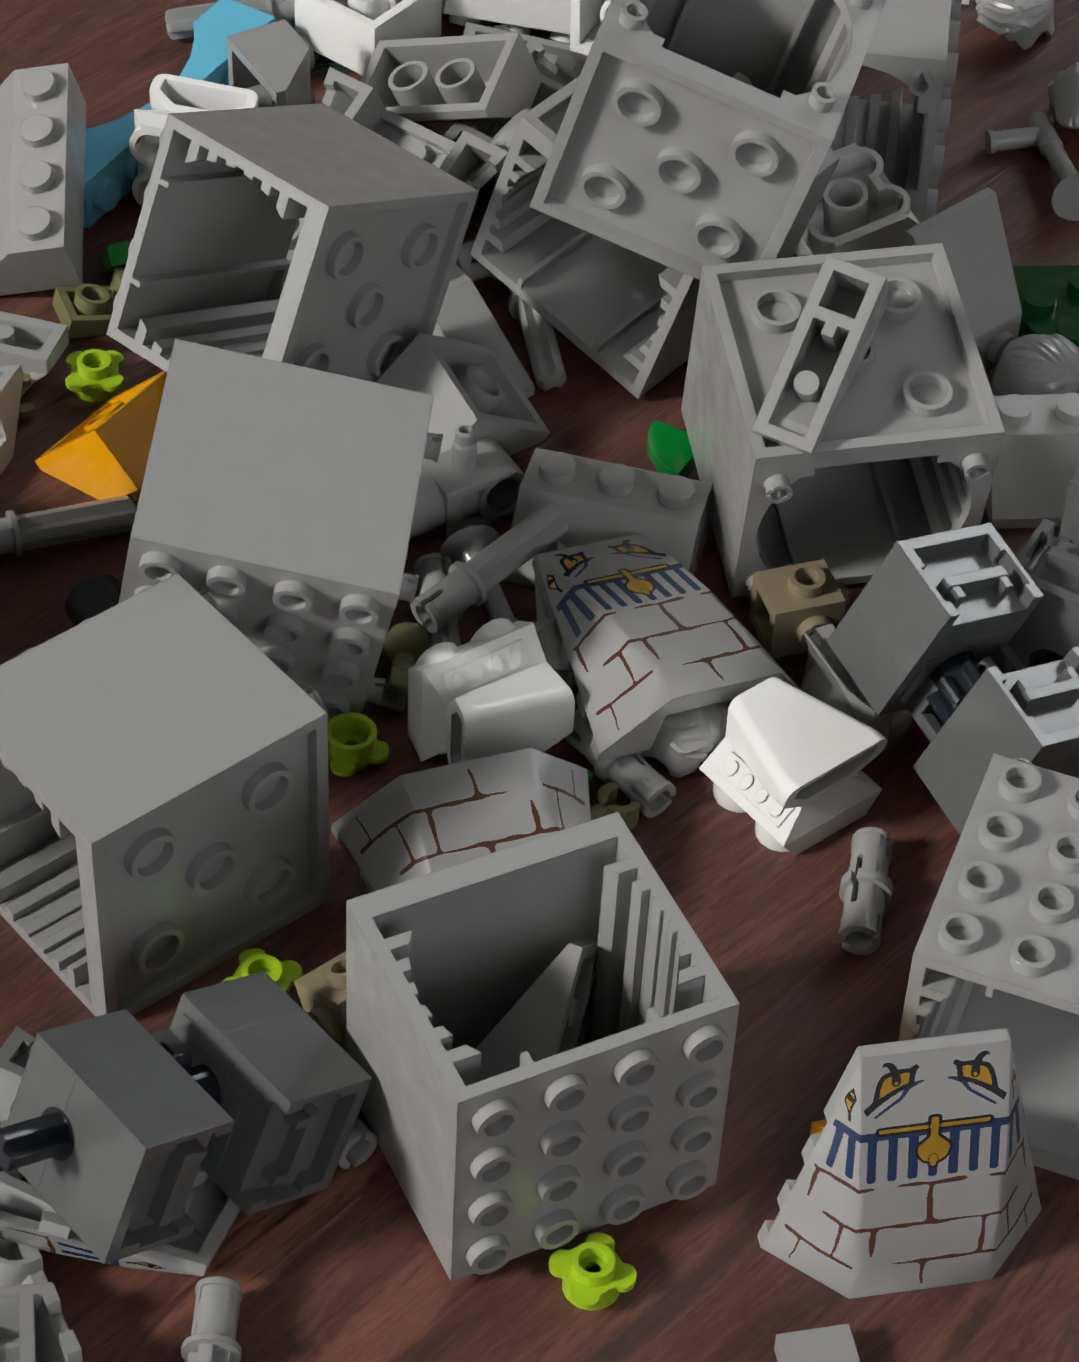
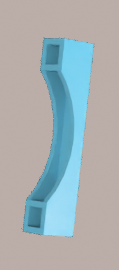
[84,0,275,228]

